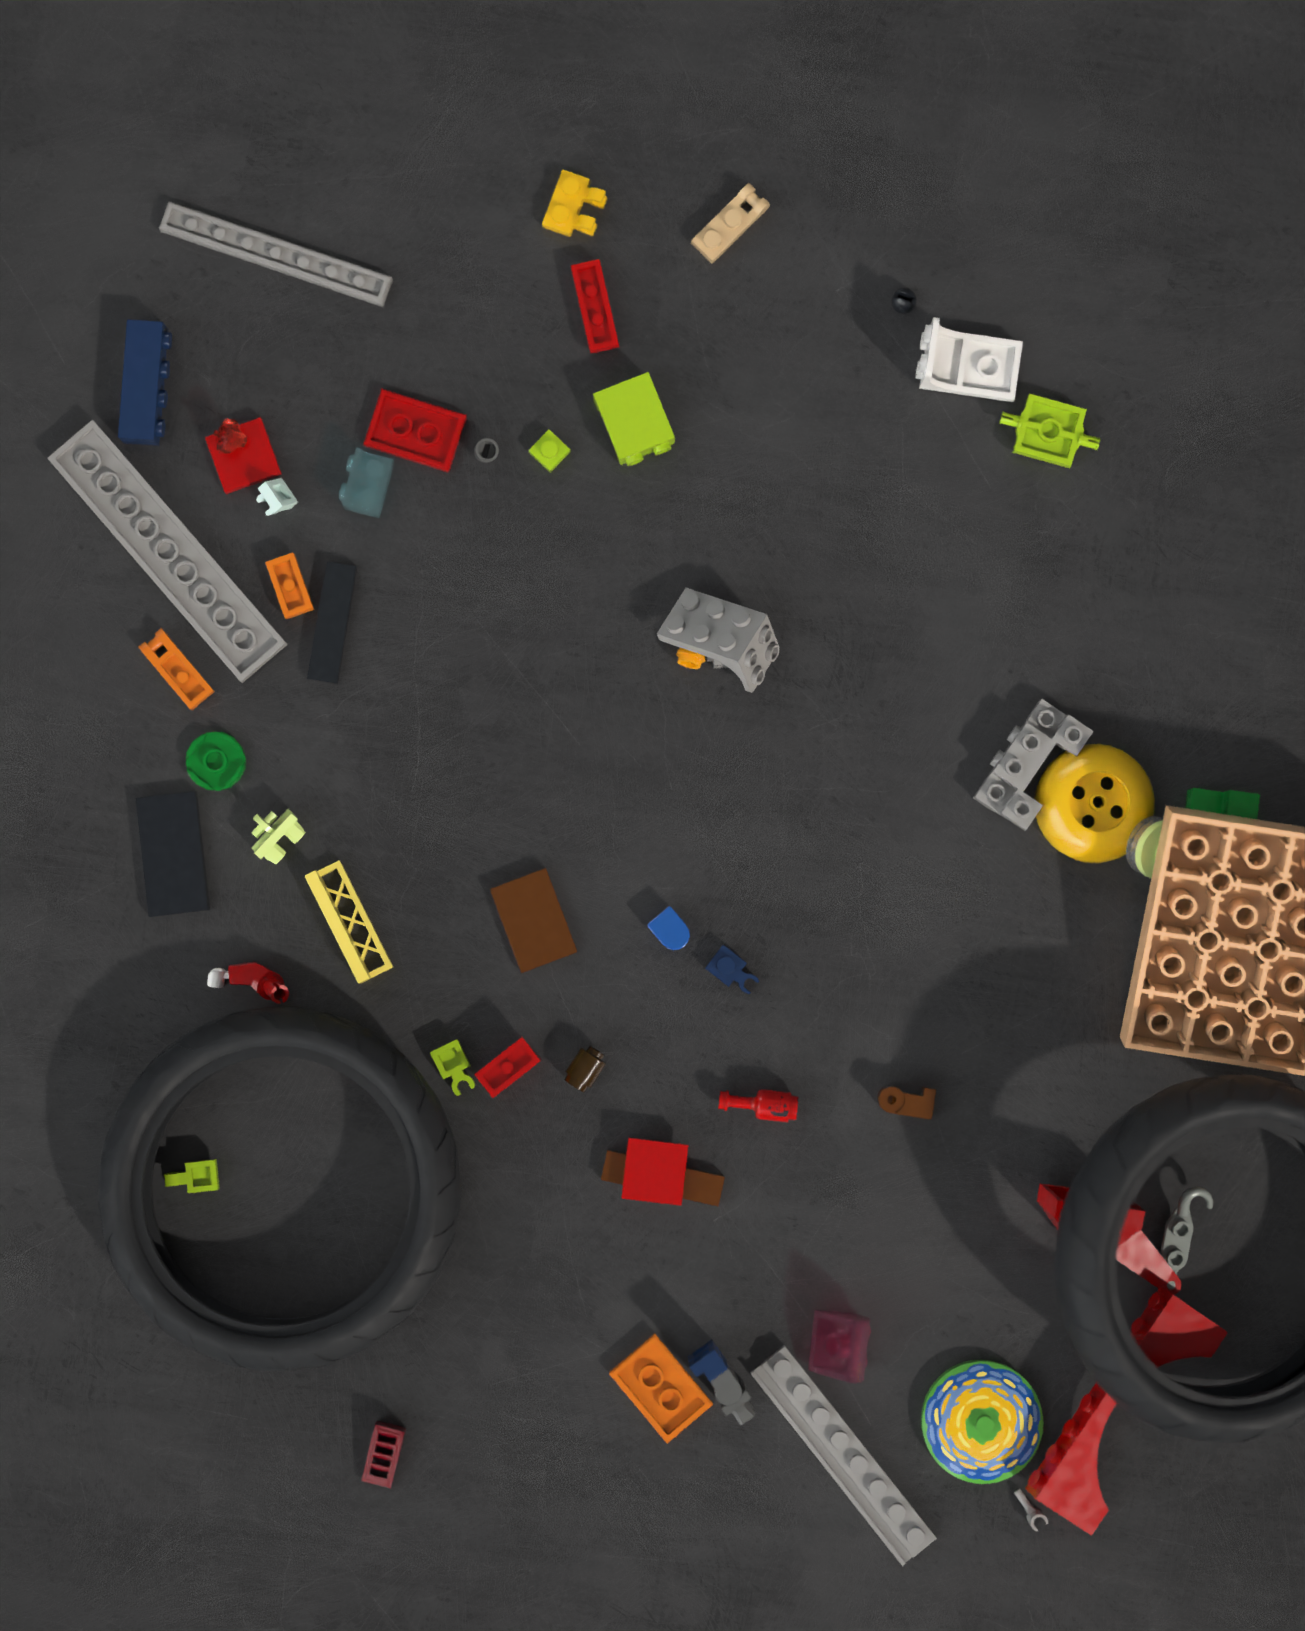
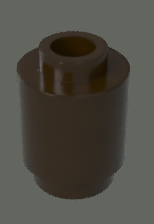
[564,1045,606,1092]

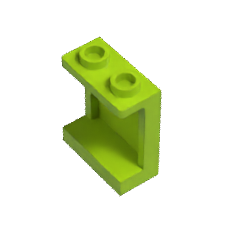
[593,372,675,466]

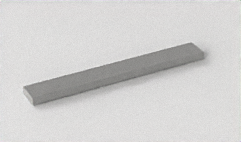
[159,202,393,307]

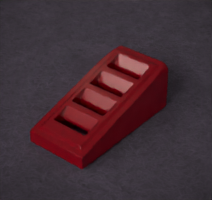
[361,1420,406,1488]

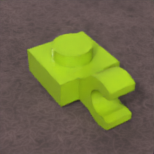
[164,1159,220,1193]

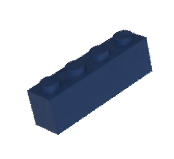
[118,319,172,446]

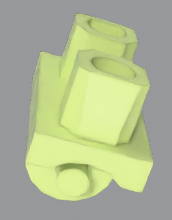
[251,809,306,864]

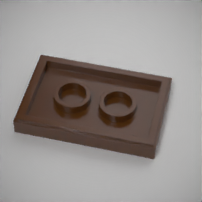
[490,868,578,973]

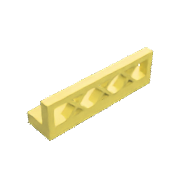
[305,860,393,984]

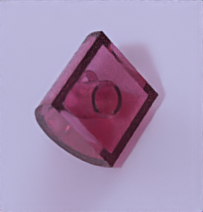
[808,1310,871,1383]

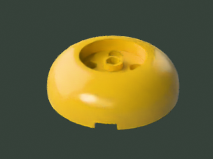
[1034,744,1155,863]

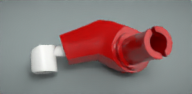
[207,962,289,1004]

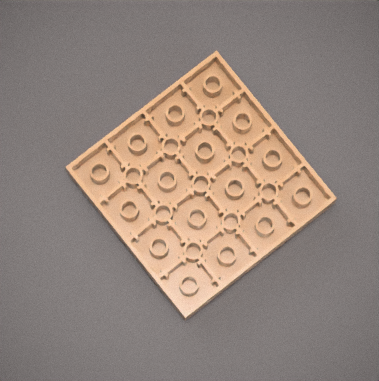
[1120,805,1305,1076]

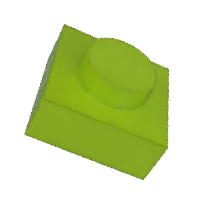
[528,429,571,473]

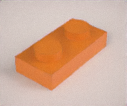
[265,552,314,620]

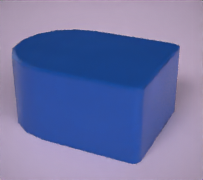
[647,906,690,950]

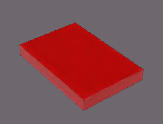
[363,389,467,473]

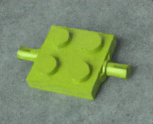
[999,394,1100,468]

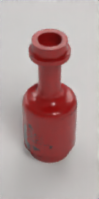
[718,1089,798,1123]

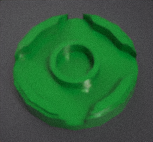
[186,732,246,791]

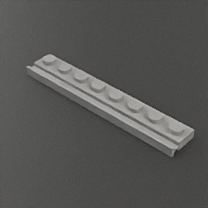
[750,1345,937,1566]

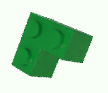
[1185,788,1260,820]

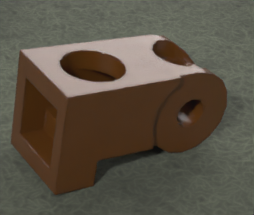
[877,1086,936,1120]

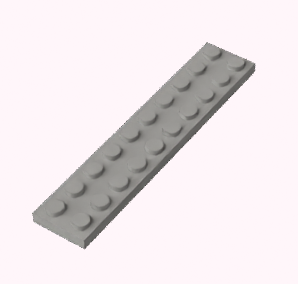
[47,419,288,683]

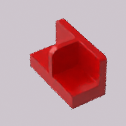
[474,1037,542,1098]

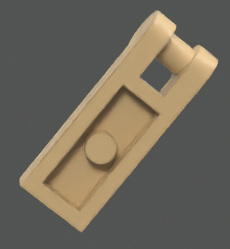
[691,183,770,264]

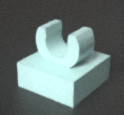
[256,478,298,516]

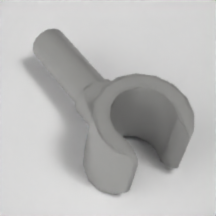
[1014,1488,1048,1531]

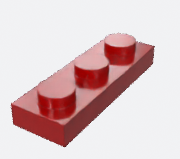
[571,259,619,354]

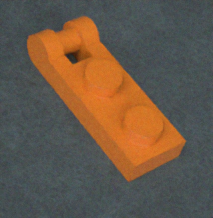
[138,628,215,710]

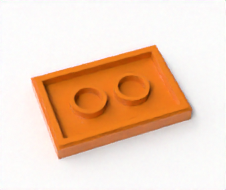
[609,1333,713,1444]

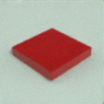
[205,417,282,494]
[621,1137,688,1206]

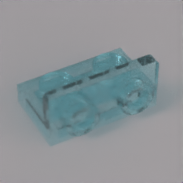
[339,448,394,518]

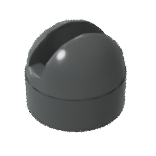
[474,438,499,463]

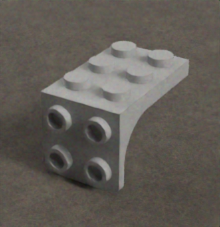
[657,588,779,693]

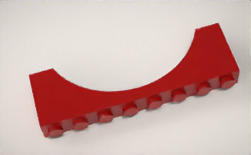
[1025,1286,1228,1536]

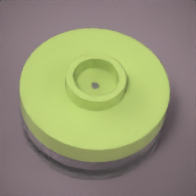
[1126,816,1163,878]

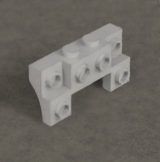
[973,699,1094,831]

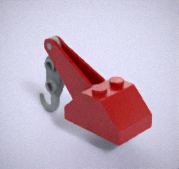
[1037,1183,1213,1295]

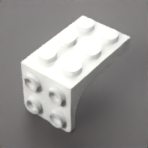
[915,317,1023,402]

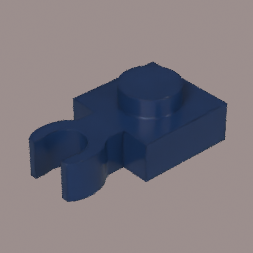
[705,945,759,994]

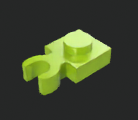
[430,1039,475,1096]

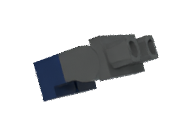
[687,1339,756,1425]

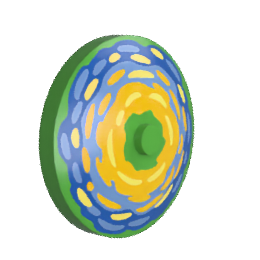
[921,1359,1043,1484]

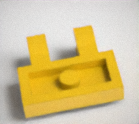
[542,169,607,237]

